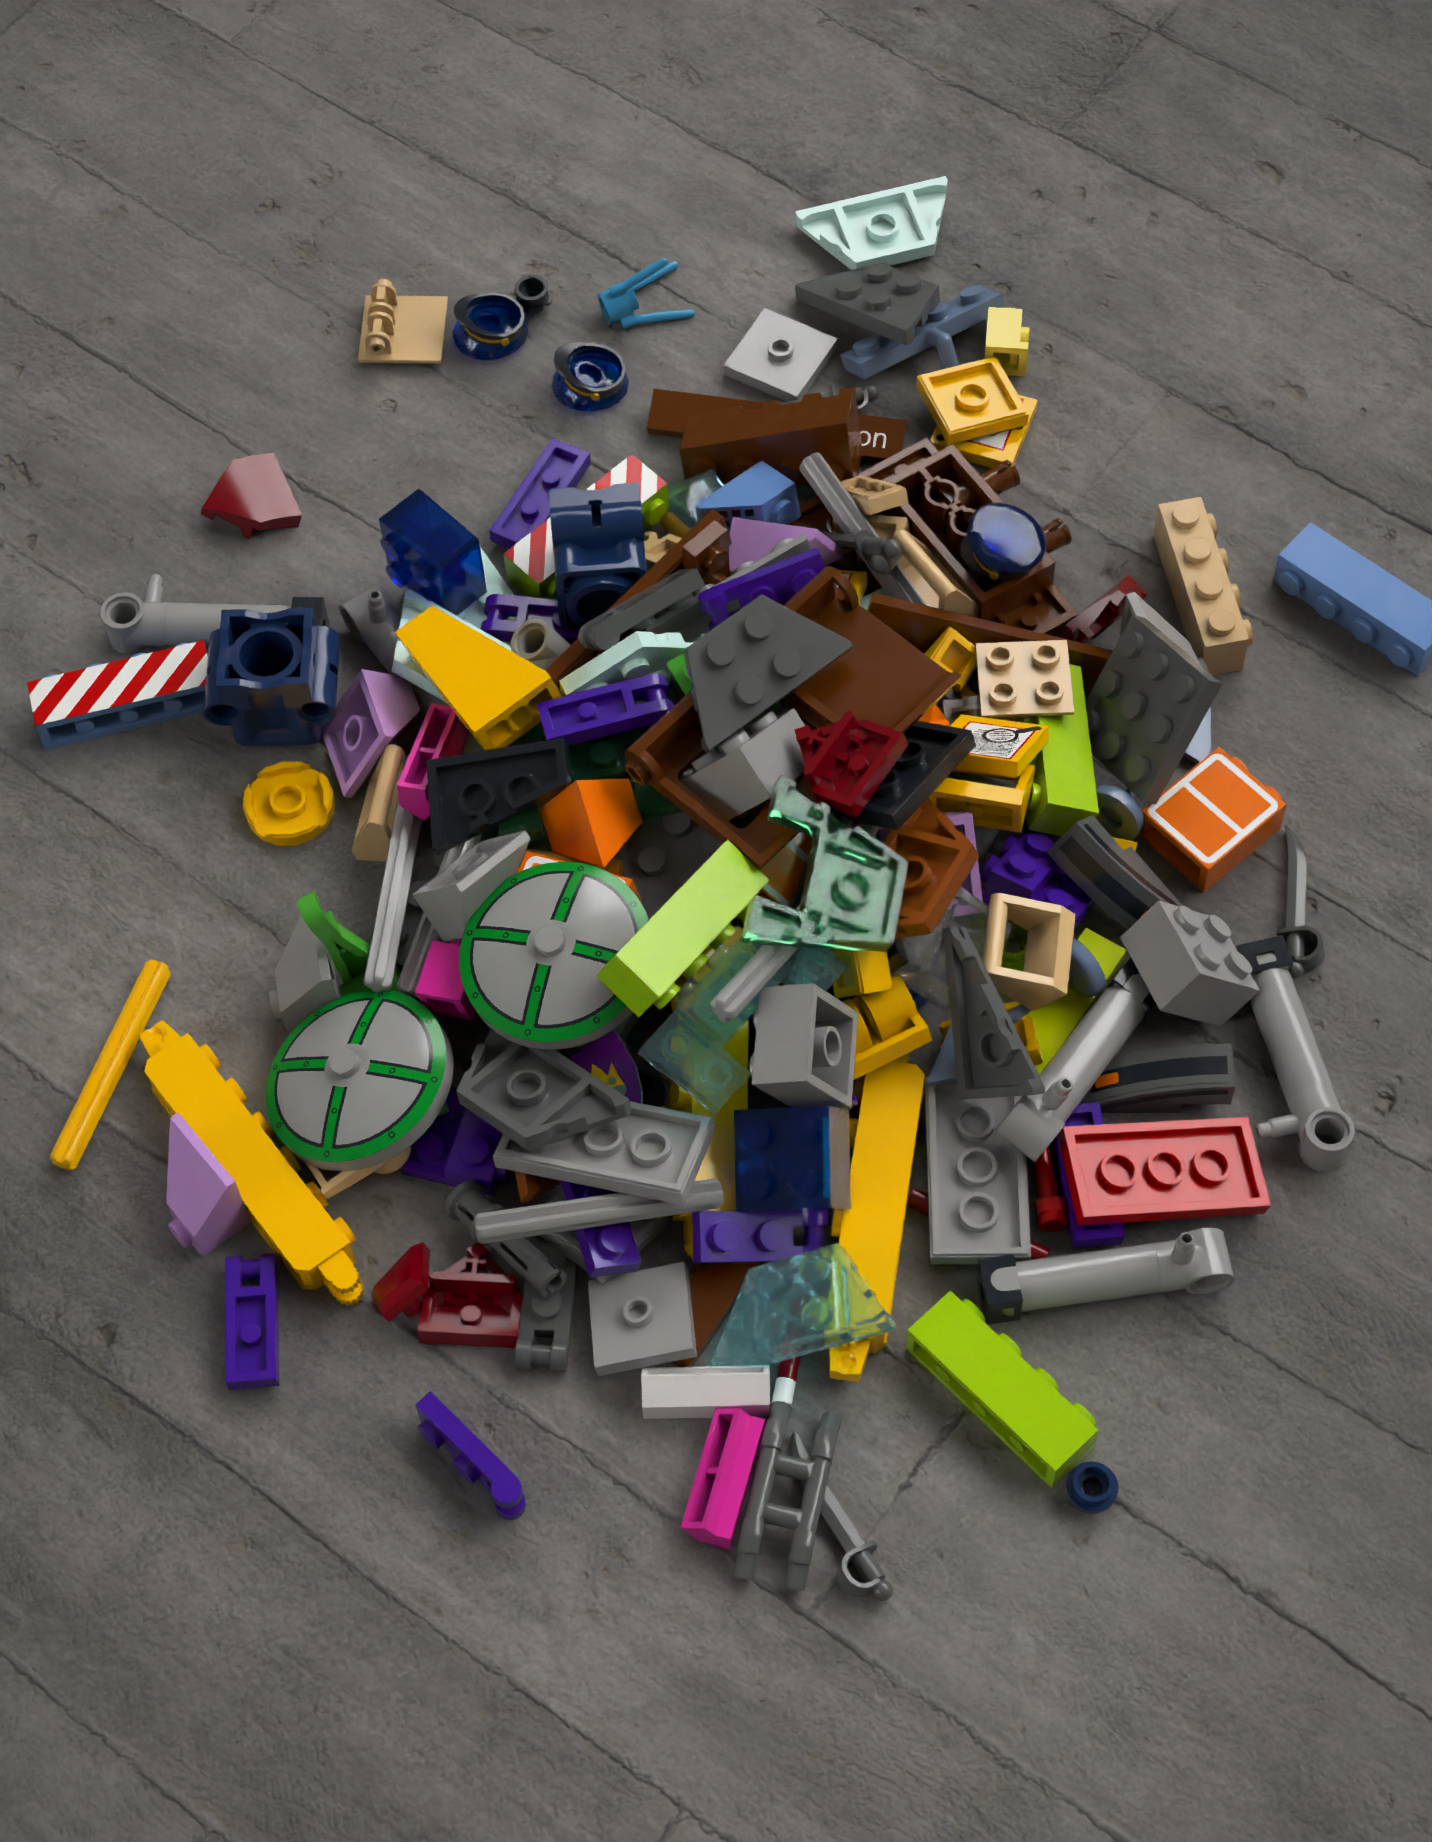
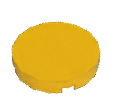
[243,761,335,846]

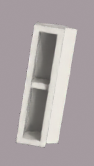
[641,1365,771,1419]

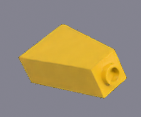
[395,605,562,751]

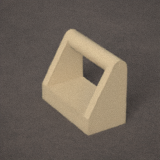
[892,530,979,618]
[352,744,406,862]
[982,893,1076,1011]

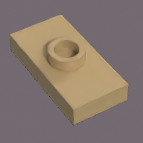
[840,475,908,515]

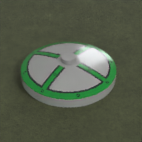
[459,862,649,1050]
[265,990,454,1171]

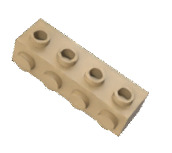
[1153,497,1253,675]

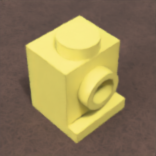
[985,307,1029,377]

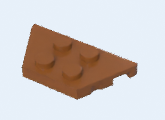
[825,797,979,948]

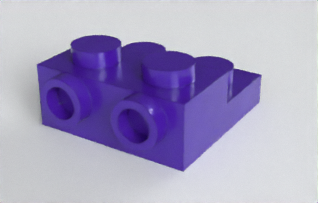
[981,831,1096,930]
[400,1087,511,1197]

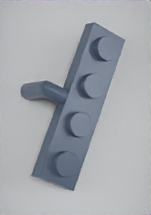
[840,285,1005,379]

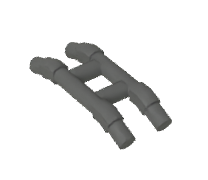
[733,1401,841,1591]

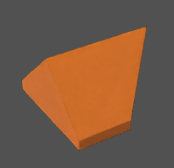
[539,779,644,868]

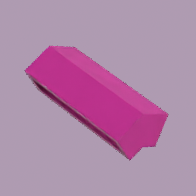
[397,703,469,821]
[680,1408,765,1549]

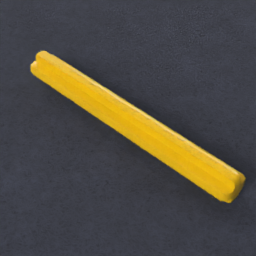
[50,959,171,1171]

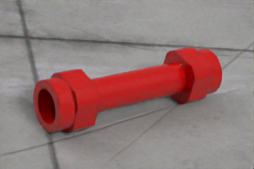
[1032,1141,1068,1232]

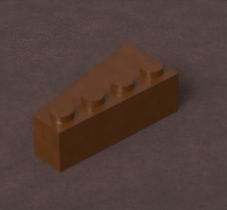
[680,387,863,486]

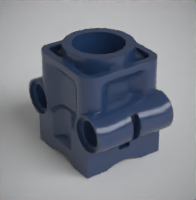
[549,482,647,630]
[203,608,340,746]

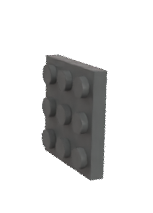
[1085,615,1222,805]

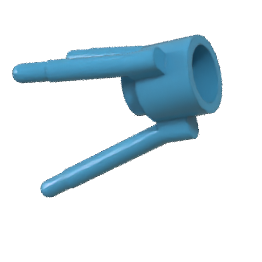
[597,258,695,330]

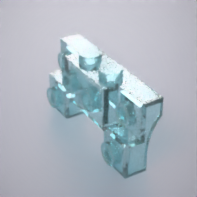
[638,906,848,1116]

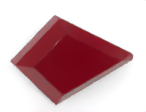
[371,1242,430,1322]

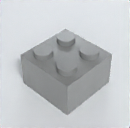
[680,708,805,821]
[1120,900,1260,1027]
[749,983,858,1111]

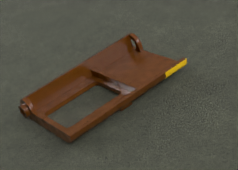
[624,566,962,870]

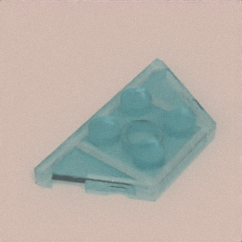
[710,1243,896,1366]

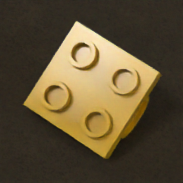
[842,974,933,1080]

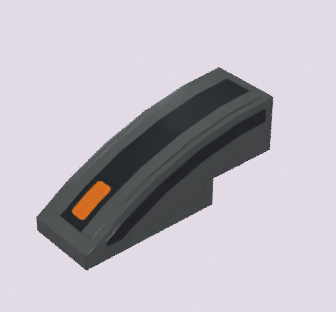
[1047,815,1182,929]
[1082,1043,1236,1113]

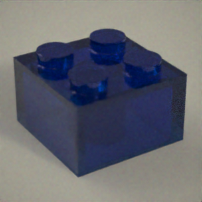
[379,489,487,616]
[734,1106,851,1211]

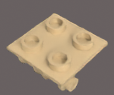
[358,279,448,364]
[975,640,1074,722]

